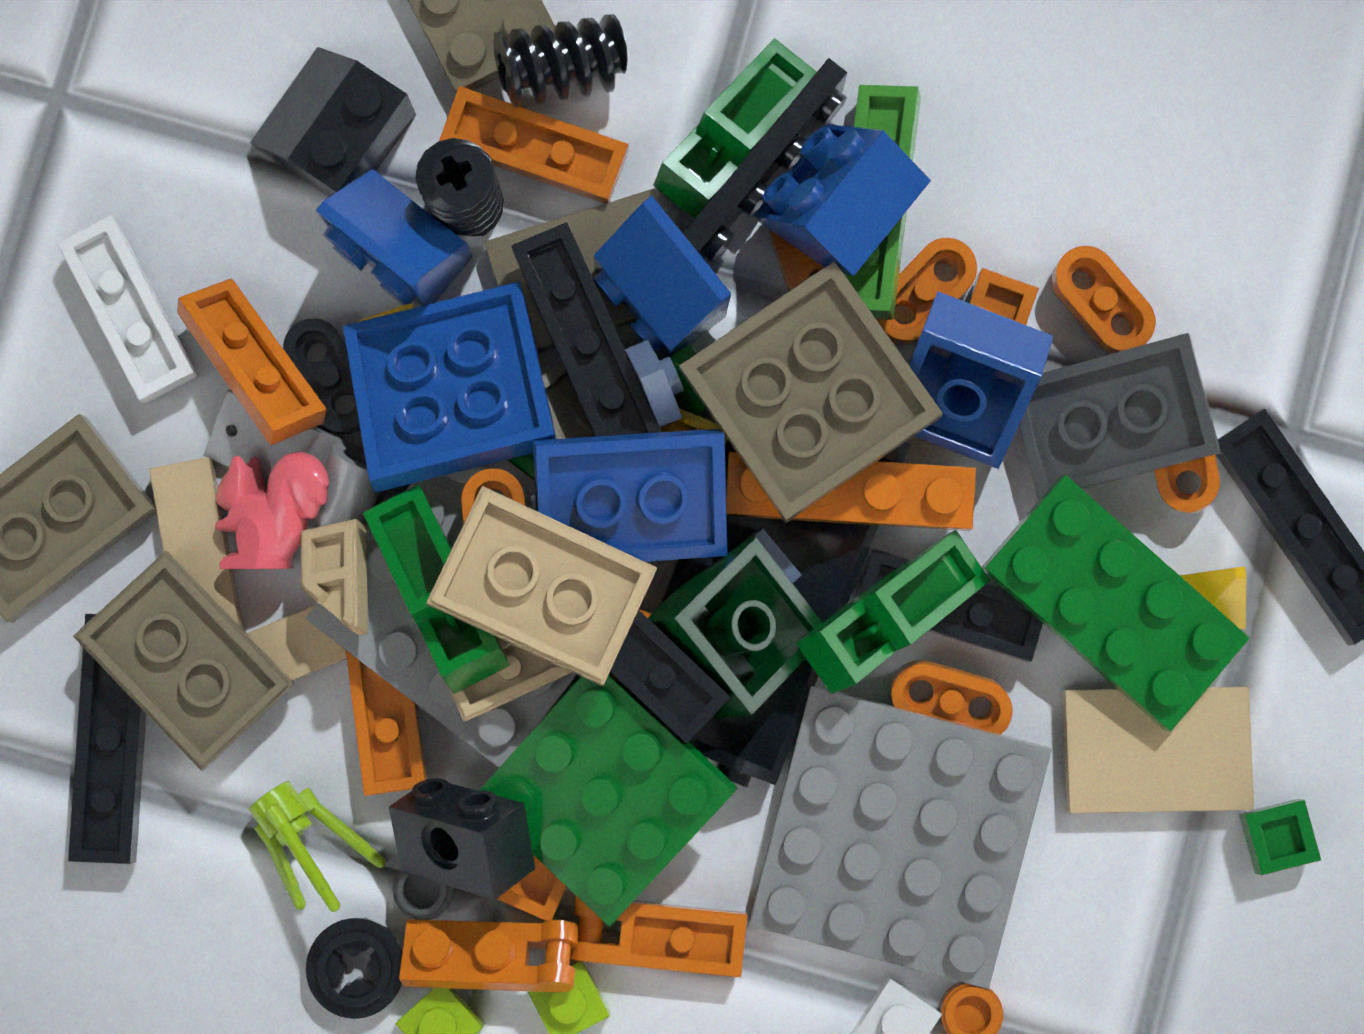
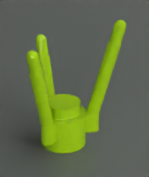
[248,781,386,912]

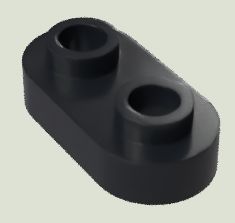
[283,318,360,434]

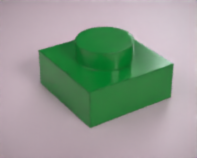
[1239,799,1321,875]

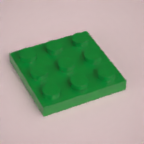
[479,672,738,927]

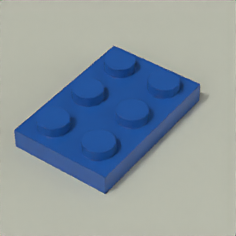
[533,429,727,562]

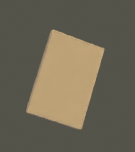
[426,486,657,686]
[1062,687,1254,814]

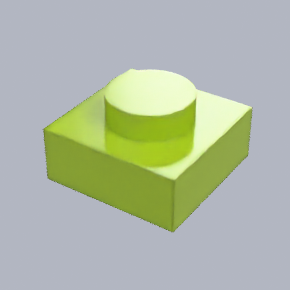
[527,961,611,1034]
[395,988,485,1034]

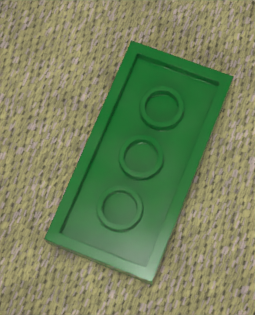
[982,475,1250,731]

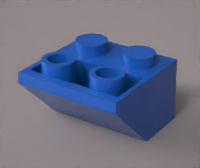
[753,124,931,276]
[316,169,473,306]

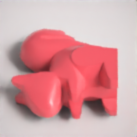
[215,452,329,569]

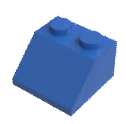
[593,195,731,358]
[908,291,1053,469]

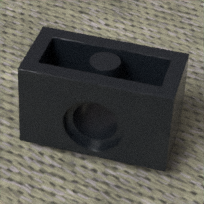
[389,778,536,900]

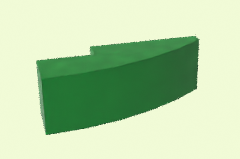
[653,38,817,219]
[363,485,510,694]
[796,530,990,694]

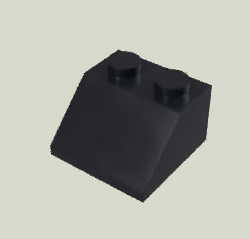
[250,47,416,197]

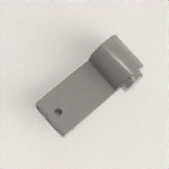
[203,389,380,528]

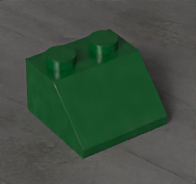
[648,537,823,719]

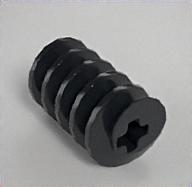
[493,14,628,108]
[415,138,504,236]

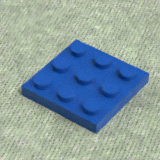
[343,281,557,493]

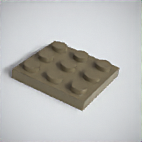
[679,261,943,523]

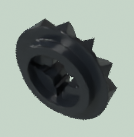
[306,917,403,1019]

